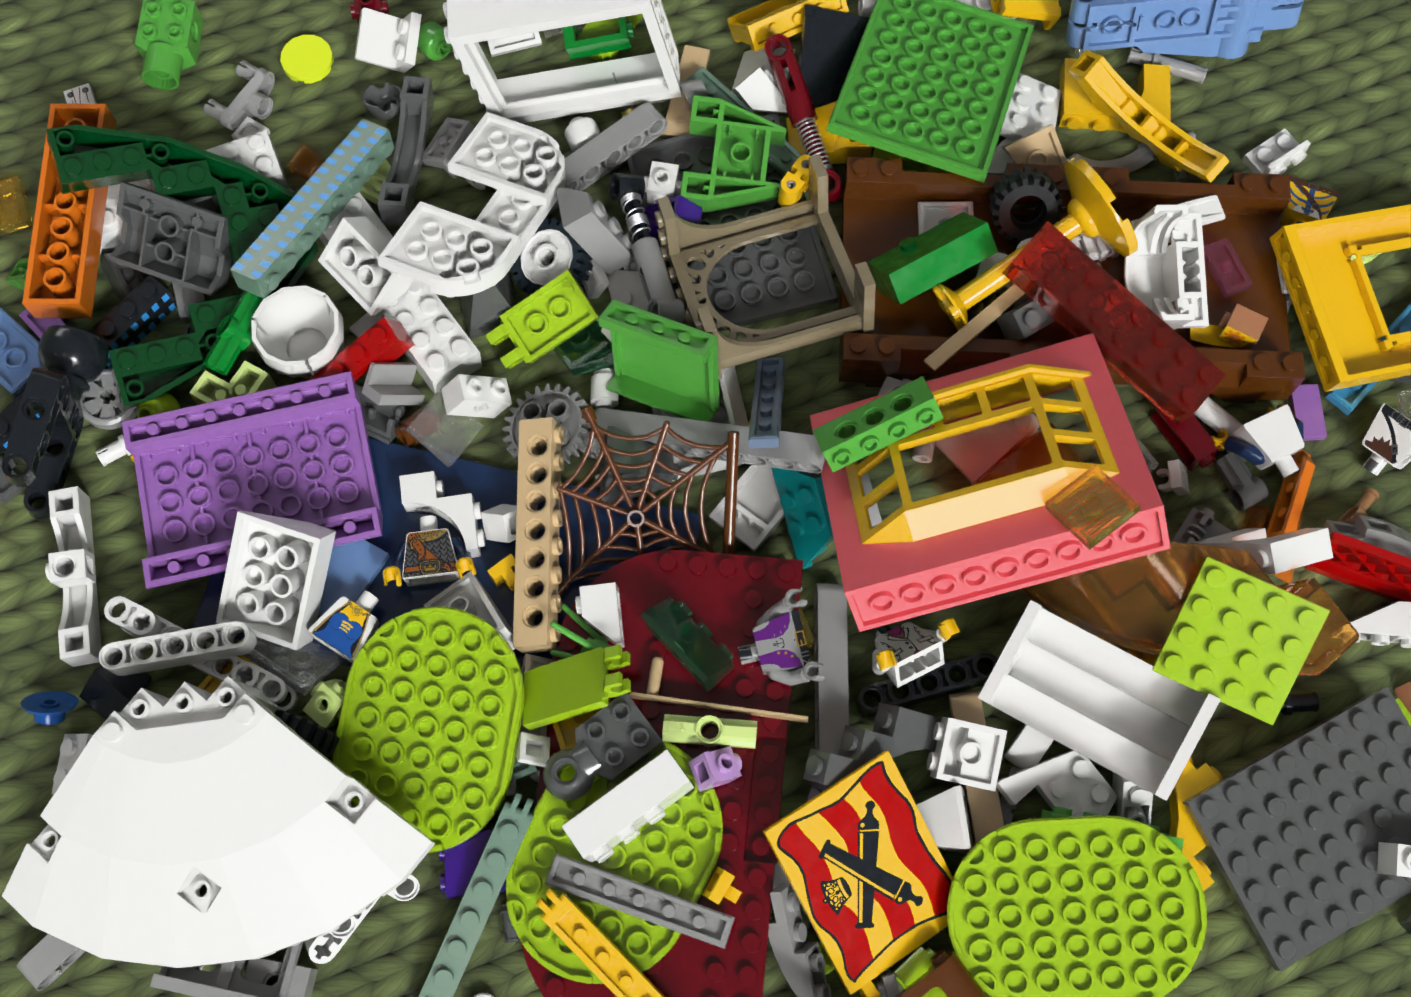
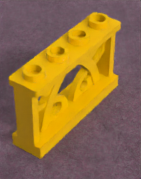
[727,0,849,52]

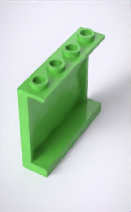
[599,299,720,422]

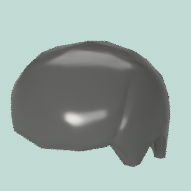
[362,82,401,120]

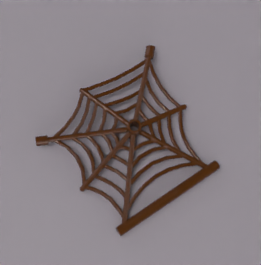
[556,404,740,596]

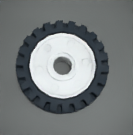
[511,218,593,295]

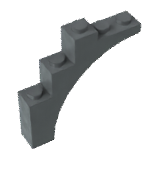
[803,703,942,801]

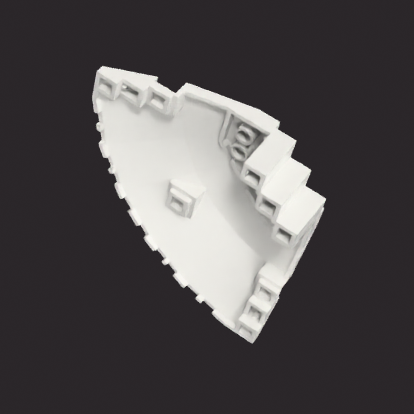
[2,676,435,968]

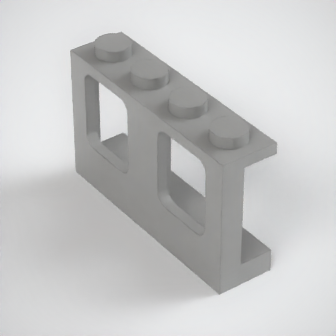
[150,942,303,997]

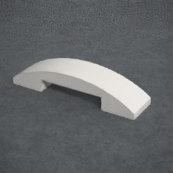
[516,654,552,767]

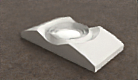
[709,465,819,552]

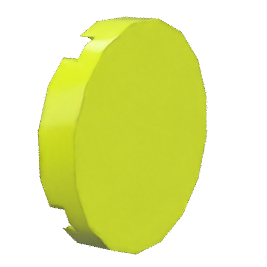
[280,35,334,84]

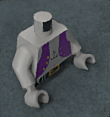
[738,589,824,686]

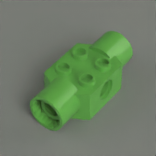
[135,0,204,90]

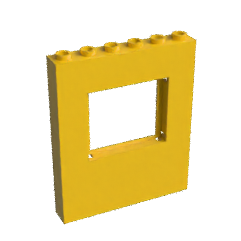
[1269,204,1411,392]

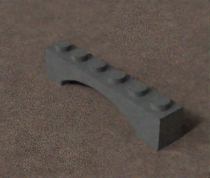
[378,76,435,226]

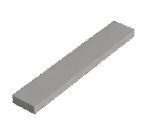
[545,854,735,949]

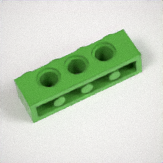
[812,376,944,472]

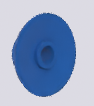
[21,691,79,725]

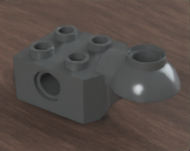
[543,693,666,801]

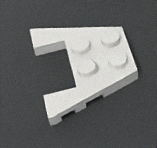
[996,750,1118,816]

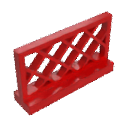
[1305,531,1411,602]

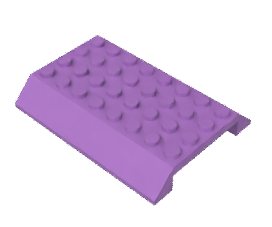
[122,371,383,589]

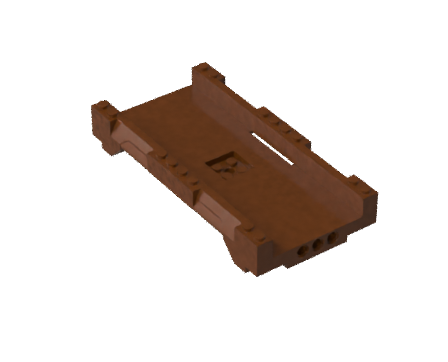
[839,157,1305,404]

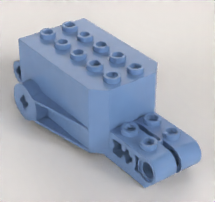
[1065,0,1304,59]

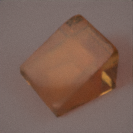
[285,144,325,180]
[1241,505,1273,532]

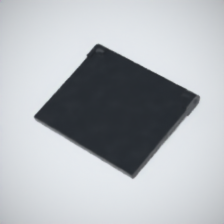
[799,5,869,107]

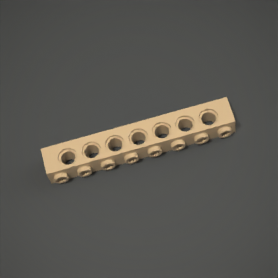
[513,417,565,653]

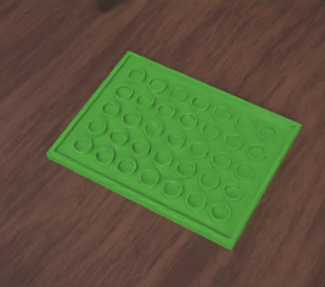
[826,0,1034,183]

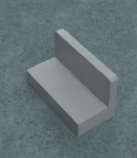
[362,362,425,405]

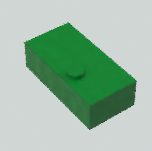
[867,212,998,304]

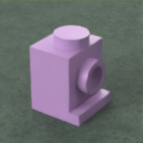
[689,746,742,792]

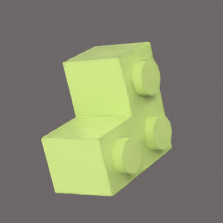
[189,361,277,405]

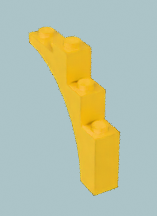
[1068,49,1230,183]
[1169,756,1223,892]

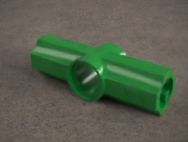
[203,291,263,375]

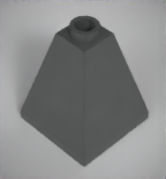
[459,274,517,339]
[599,426,679,504]

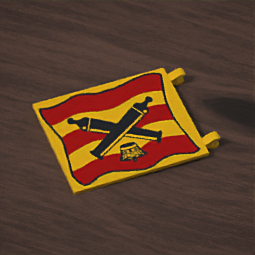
[763,750,953,997]

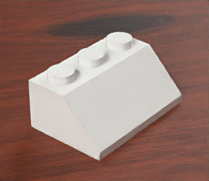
[318,216,414,316]

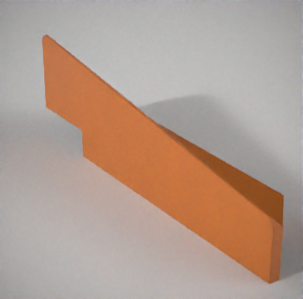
[1266,449,1316,584]

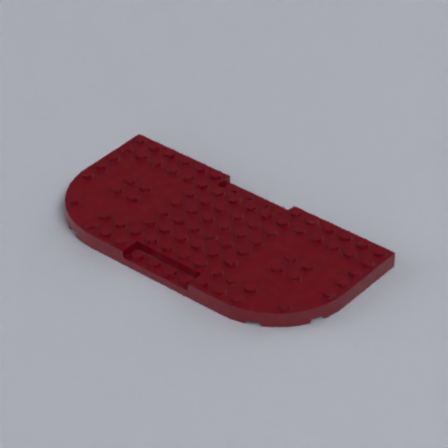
[521,550,803,997]

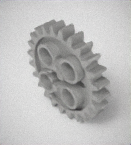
[502,383,591,464]

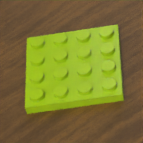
[1152,555,1330,725]

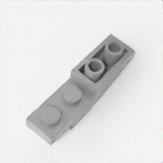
[1323,514,1411,559]
[768,882,831,997]

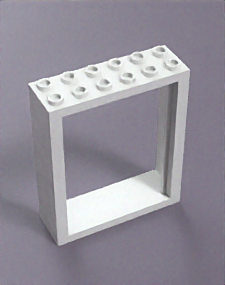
[443,0,682,123]

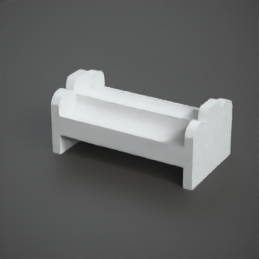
[978,600,1221,801]

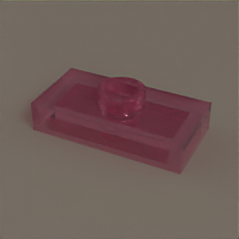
[1204,237,1253,298]

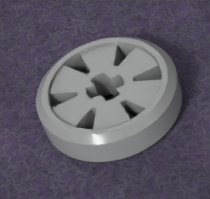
[78,368,139,430]

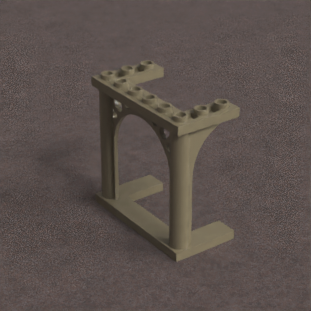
[654,154,876,379]

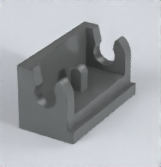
[355,384,405,445]

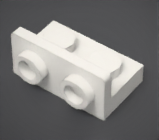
[1242,128,1311,174]

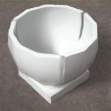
[251,285,344,379]

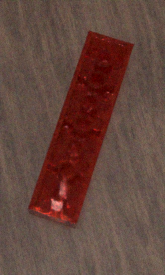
[1002,221,1226,425]

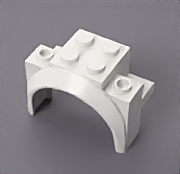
[1124,204,1209,333]

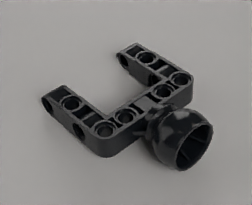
[1,325,109,520]

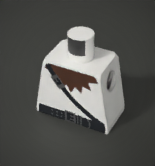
[1362,403,1411,476]

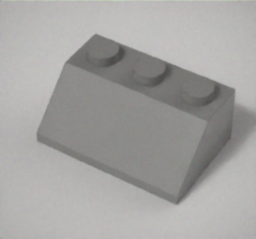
[556,187,635,275]

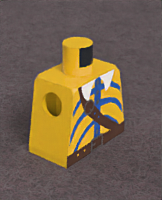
[1280,176,1339,227]

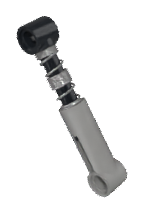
[609,173,685,323]

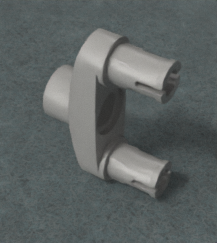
[204,60,275,131]

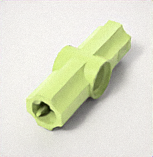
[662,714,757,749]

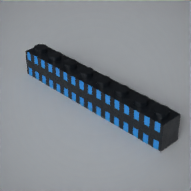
[0,275,177,452]

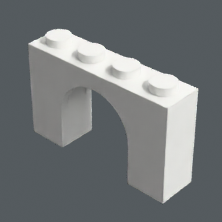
[1190,528,1333,574]

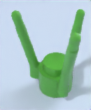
[550,604,611,659]

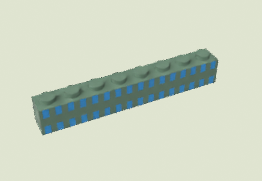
[230,119,395,299]

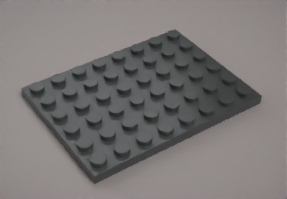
[626,113,839,332]
[1183,686,1411,971]

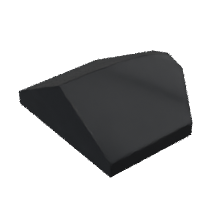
[79,653,152,720]

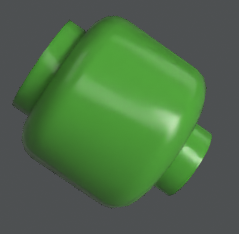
[417,21,452,61]

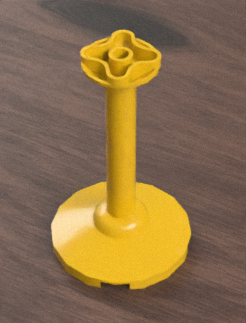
[932,157,1138,331]

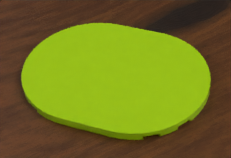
[333,606,525,853]
[506,742,723,984]
[947,815,1207,997]

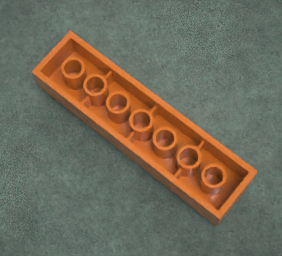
[22,104,117,318]

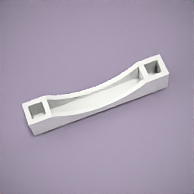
[48,486,102,667]

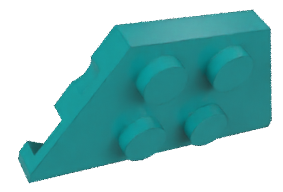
[771,467,834,569]

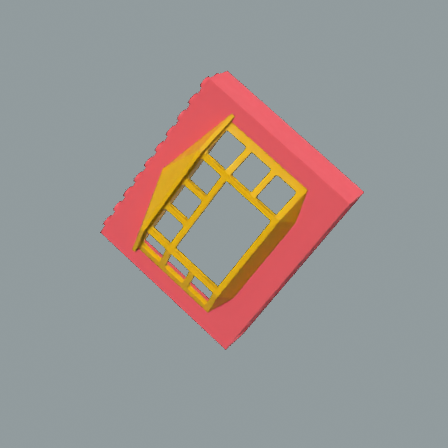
[810,333,1171,632]

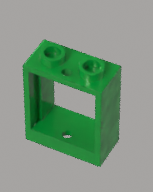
[562,16,635,59]

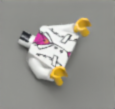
[872,617,960,688]

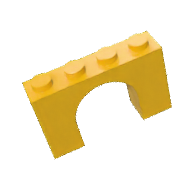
[1059,58,1171,133]

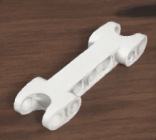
[104,596,298,712]

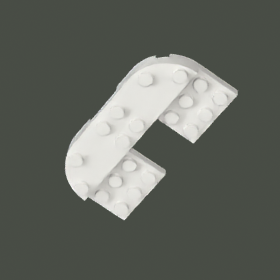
[377,112,566,297]

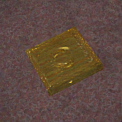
[1045,465,1141,550]

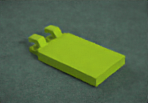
[485,270,600,369]
[523,644,631,730]

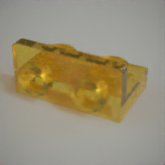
[0,175,33,235]

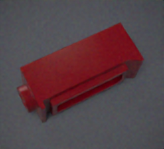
[1150,394,1221,471]

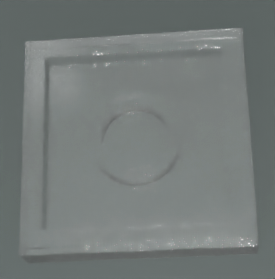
[406,388,483,468]

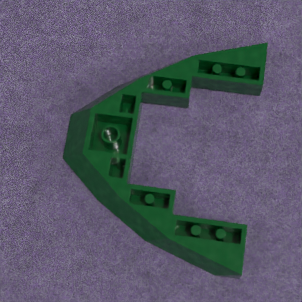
[47,124,319,411]

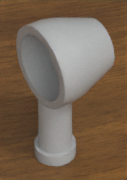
[680,79,708,109]

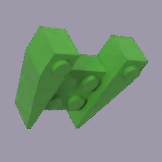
[680,95,787,212]

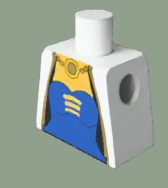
[308,590,379,663]

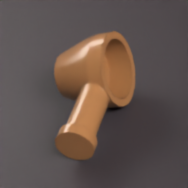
[1338,488,1379,524]

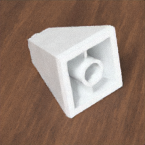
[916,785,974,854]

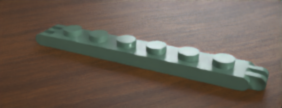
[419,793,534,997]

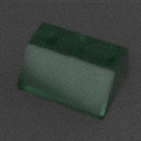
[640,597,735,693]

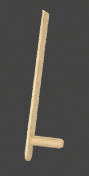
[924,260,1054,371]
[627,657,808,723]

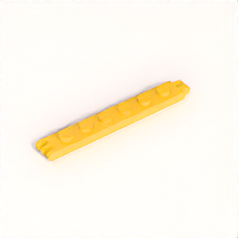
[536,888,665,997]

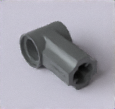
[1214,452,1268,511]

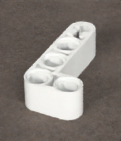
[304,872,420,964]

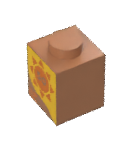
[1218,304,1269,350]

